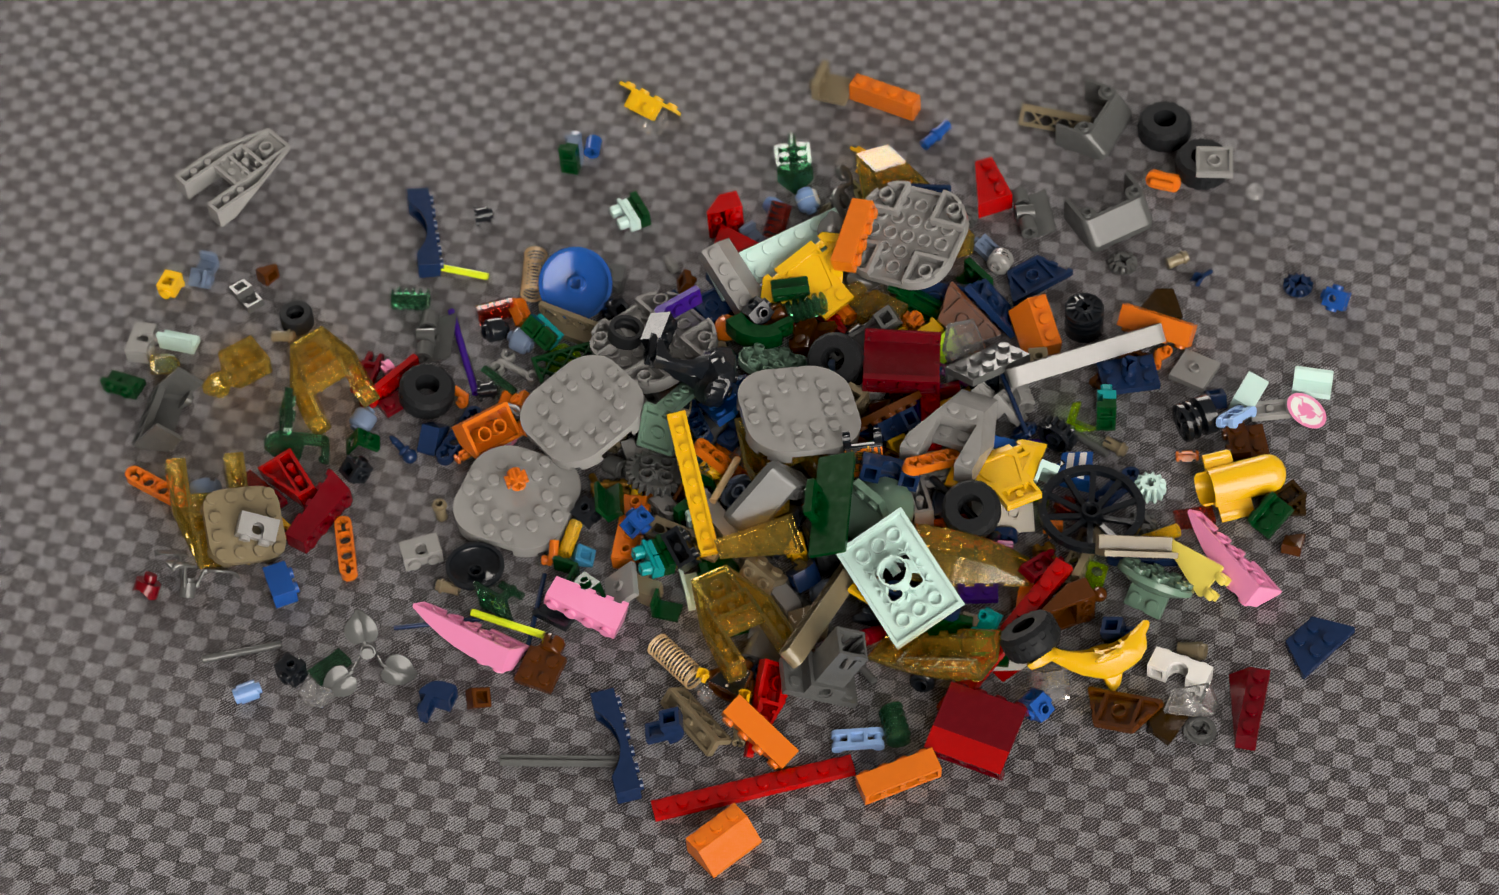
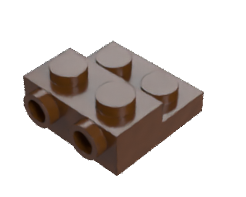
[789,318,837,357]
[1221,421,1270,462]

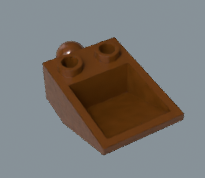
[1041,577,1107,630]

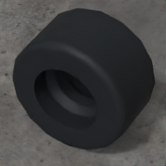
[279,300,314,336]

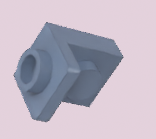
[739,220,766,243]
[968,234,1000,261]
[196,250,220,275]
[188,267,215,289]

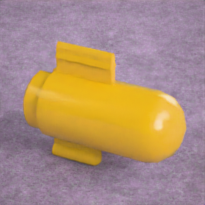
[1194,450,1286,523]

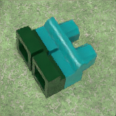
[520,313,564,351]
[1096,384,1117,431]
[631,533,676,579]

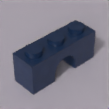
[859,451,921,492]

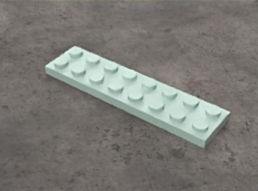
[707,207,838,302]

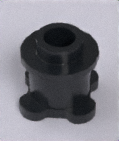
[473,205,494,227]
[477,380,498,402]

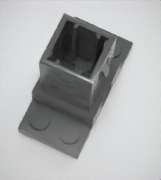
[779,626,868,709]

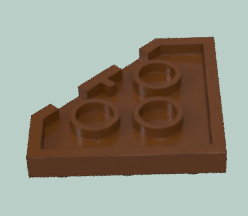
[860,390,922,432]

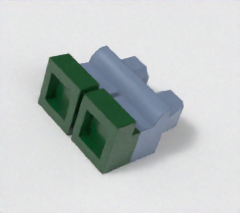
[558,131,584,175]

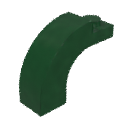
[726,312,794,350]

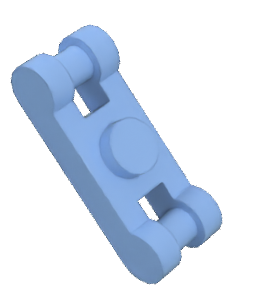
[1216,405,1257,429]
[831,727,885,753]

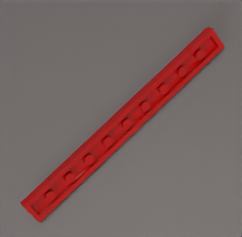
[936,557,1073,711]
[651,754,856,822]

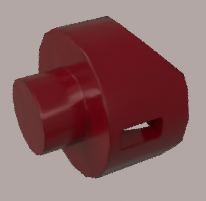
[132,571,161,600]

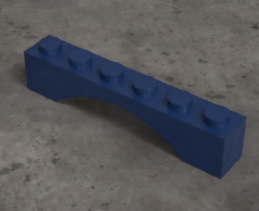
[407,187,444,278]
[590,688,644,804]

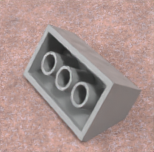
[698,238,762,315]

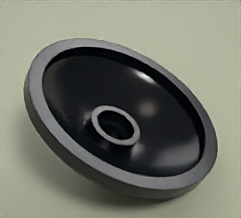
[445,542,505,591]

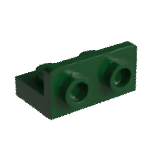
[956,257,993,285]
[100,370,146,400]
[1247,491,1294,540]

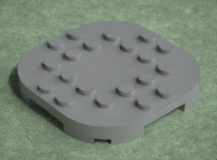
[856,181,969,290]
[589,291,718,394]
[520,355,647,471]
[736,366,861,463]
[453,445,582,558]

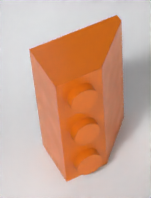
[1008,294,1062,356]
[452,401,523,459]
[685,803,762,878]

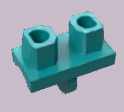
[968,606,1003,647]

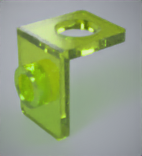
[1066,401,1096,432]
[1085,560,1109,589]

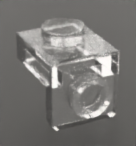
[298,678,334,708]

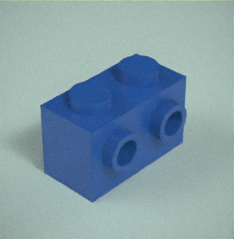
[262,560,300,609]

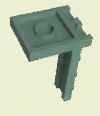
[636,382,695,457]

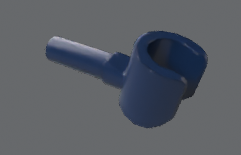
[1190,269,1213,287]

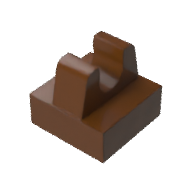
[676,269,698,294]

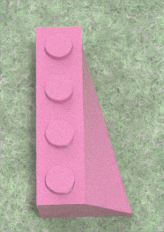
[544,576,629,639]

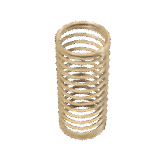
[520,246,548,302]
[647,634,702,689]

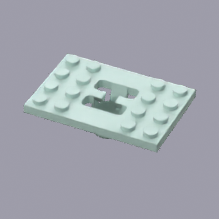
[836,507,965,650]

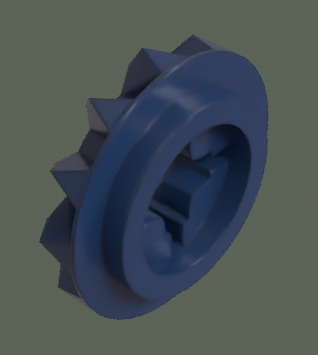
[1283,272,1313,298]
[1009,422,1038,441]

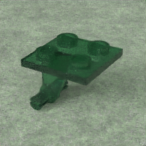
[473,581,525,621]

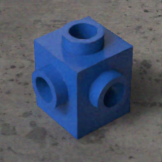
[1320,284,1352,312]
[619,505,655,540]
[1018,688,1055,723]

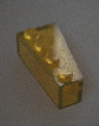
[714,513,804,559]

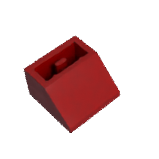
[706,190,744,238]

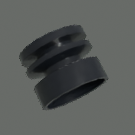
[1064,293,1104,343]
[1172,394,1220,442]

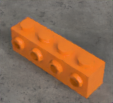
[849,73,921,121]
[830,198,878,273]
[1116,303,1198,350]
[611,494,651,569]
[721,694,799,771]
[856,747,942,805]

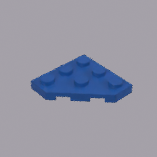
[698,374,747,427]

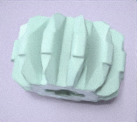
[1134,471,1167,504]

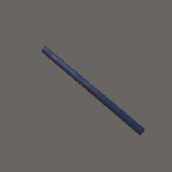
[1000,373,1029,436]
[524,573,547,656]
[394,617,485,630]

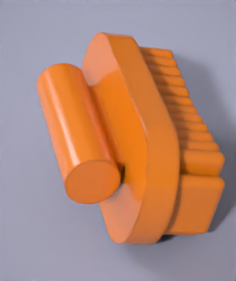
[1145,169,1181,192]
[507,298,531,327]

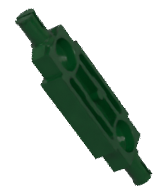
[886,285,942,325]

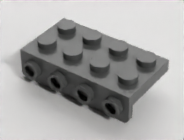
[945,341,1030,387]

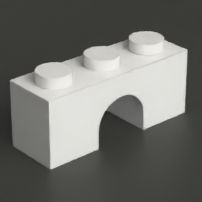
[1147,646,1213,697]

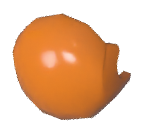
[714,314,732,342]

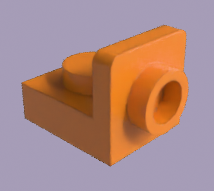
[498,389,530,412]

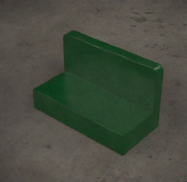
[771,276,810,303]
[594,481,625,523]

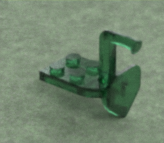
[774,132,814,195]
[264,387,330,464]

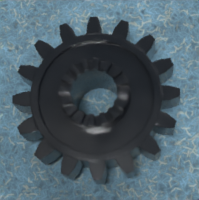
[1037,415,1078,452]

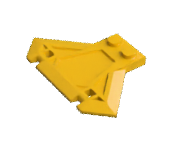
[761,232,854,321]
[944,439,1047,511]

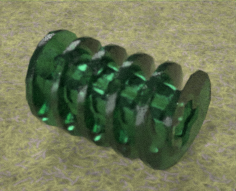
[391,287,431,311]
[785,291,828,323]
[879,701,911,748]

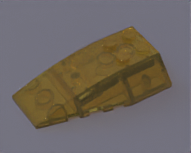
[911,523,1030,586]
[868,629,1002,682]

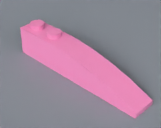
[1187,509,1282,607]
[412,601,530,673]

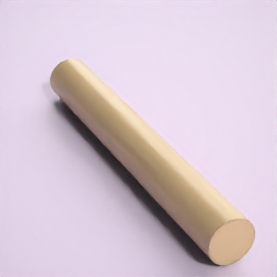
[709,456,741,504]

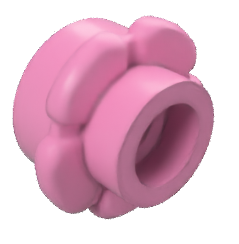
[380,359,396,375]

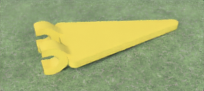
[1164,536,1232,602]

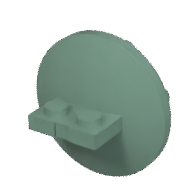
[737,343,807,375]
[848,477,915,541]
[1117,557,1194,620]

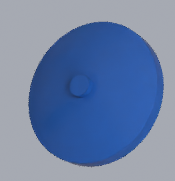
[538,247,613,319]

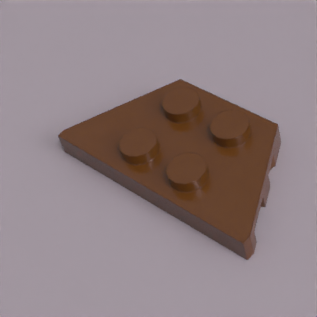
[936,281,1002,347]
[1088,686,1164,734]

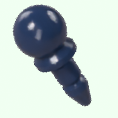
[389,435,417,464]

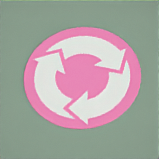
[1287,393,1326,428]

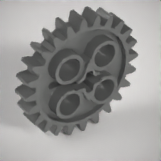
[624,449,682,498]

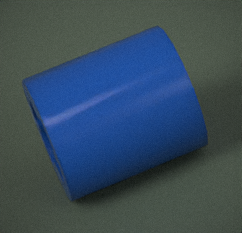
[584,135,602,159]

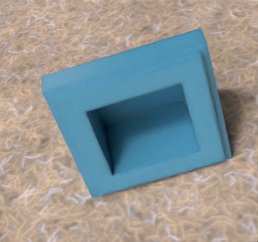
[571,543,596,567]

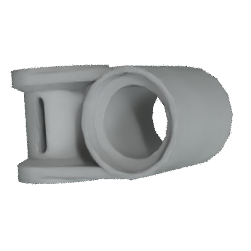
[648,494,677,522]

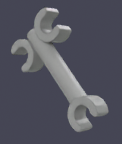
[490,349,538,385]

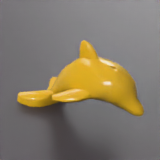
[1026,620,1150,691]

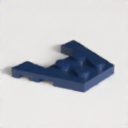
[665,273,734,323]

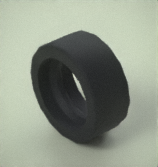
[607,315,644,350]

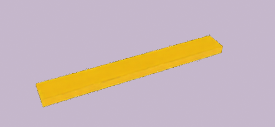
[666,410,720,558]

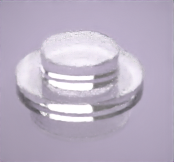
[1246,183,1264,200]
[695,686,715,704]

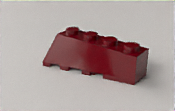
[285,469,353,554]
[1229,667,1271,751]

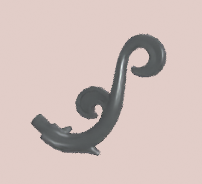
[829,164,853,220]

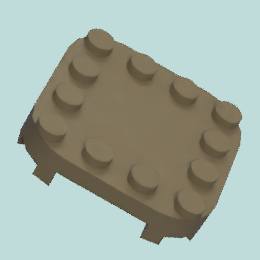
[200,486,286,568]

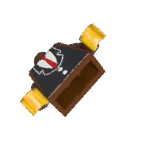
[695,659,756,703]

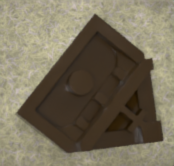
[1141,288,1183,319]
[1275,479,1307,516]
[1147,702,1191,746]

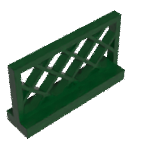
[531,342,592,385]

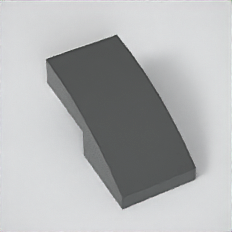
[228,278,265,314]

